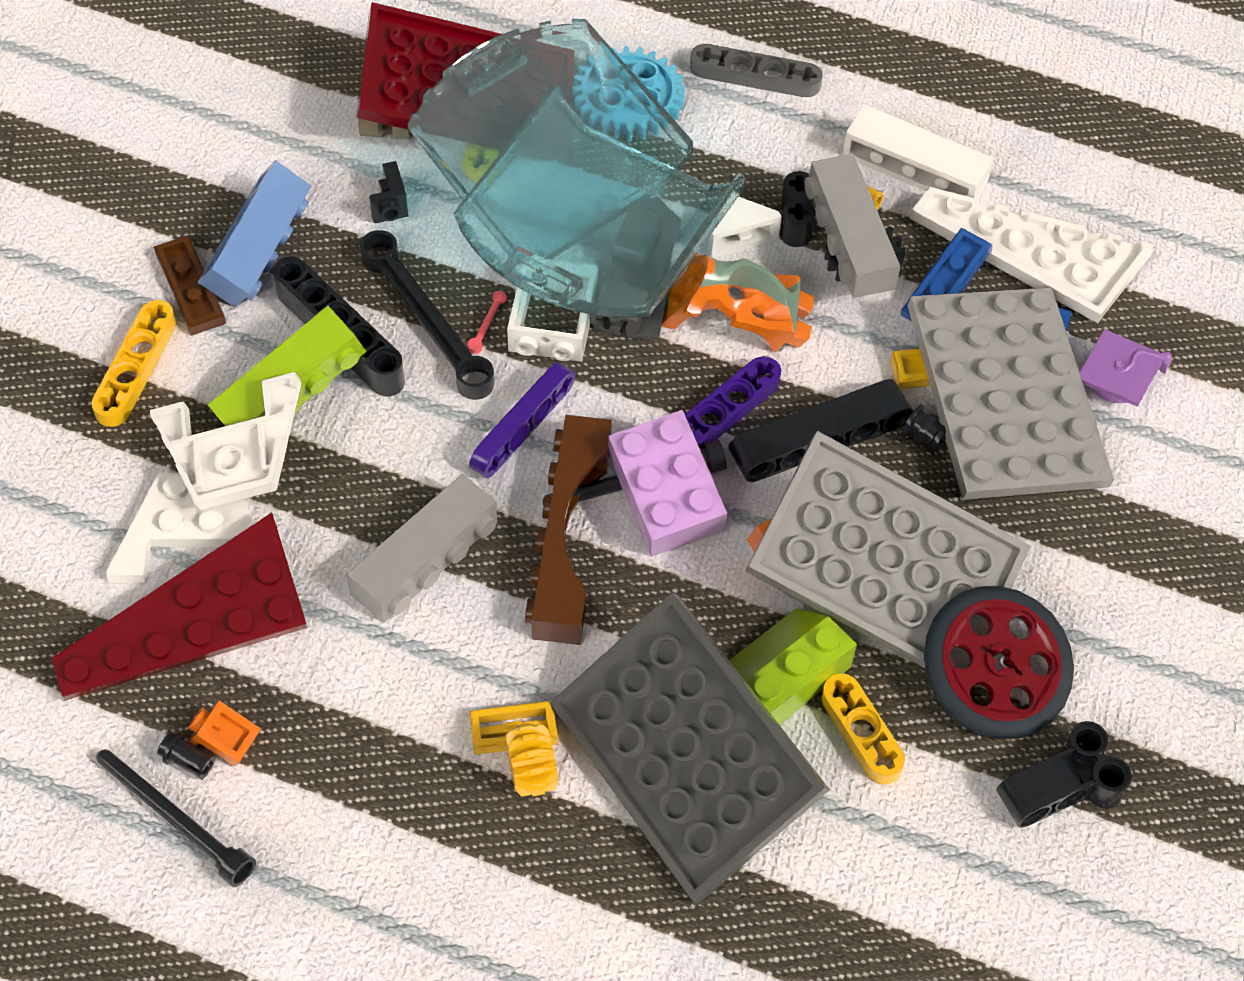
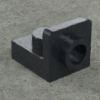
[369,161,408,223]

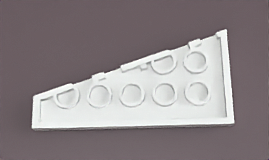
[910,187,1155,323]

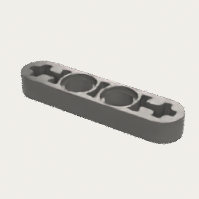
[690,44,822,97]

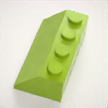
[729,608,857,725]

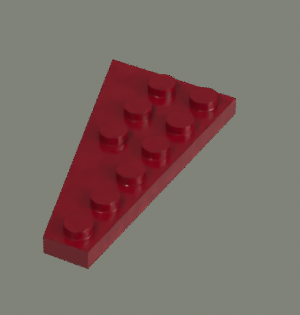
[52,512,307,701]

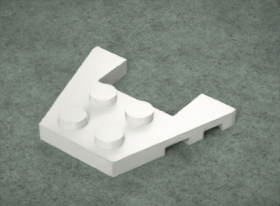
[150,372,301,510]
[106,473,252,583]

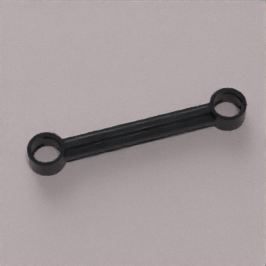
[360,230,495,400]

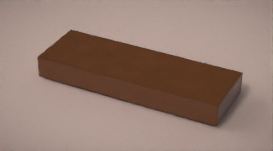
[154,235,226,336]

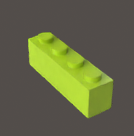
[208,306,366,426]

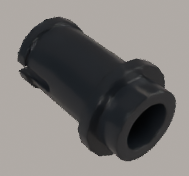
[157,732,216,780]

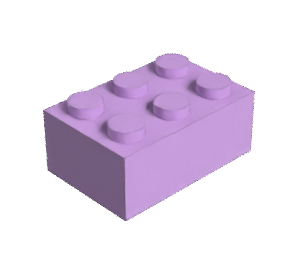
[608,410,727,557]

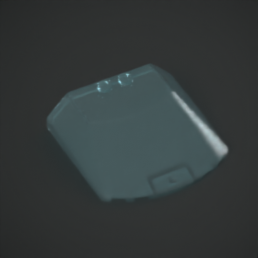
[408,19,694,265]
[454,85,745,318]

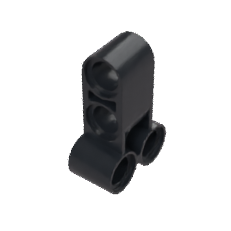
[996,721,1132,828]

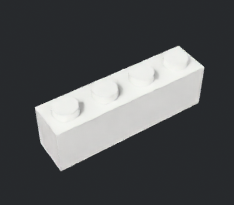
[842,105,994,203]

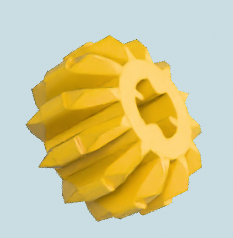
[505,723,558,797]

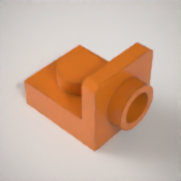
[187,701,261,767]

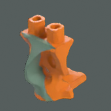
[662,253,814,352]

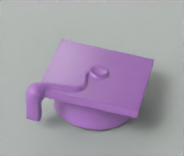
[1079,329,1172,407]

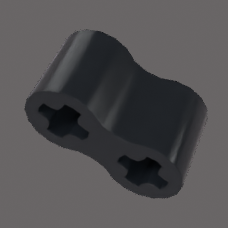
[780,171,816,247]

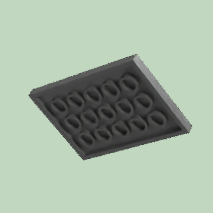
[550,593,830,903]

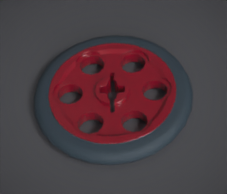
[924,586,1074,739]

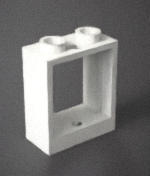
[507,258,598,362]

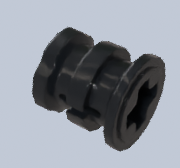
[900,404,946,454]

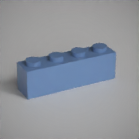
[198,160,311,307]

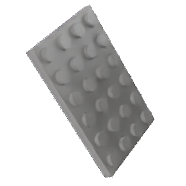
[908,288,1114,500]
[745,431,1031,669]

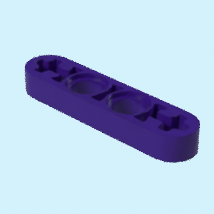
[685,356,782,449]
[469,362,576,479]

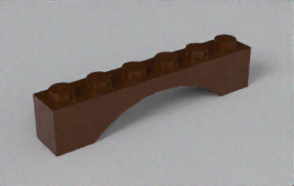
[525,414,612,645]

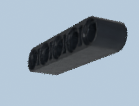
[273,256,405,397]
[728,379,914,482]

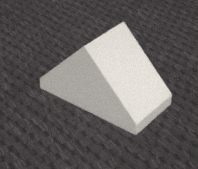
[709,194,782,258]

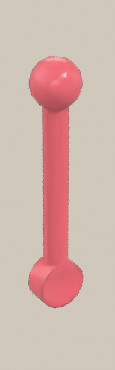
[467,290,507,354]

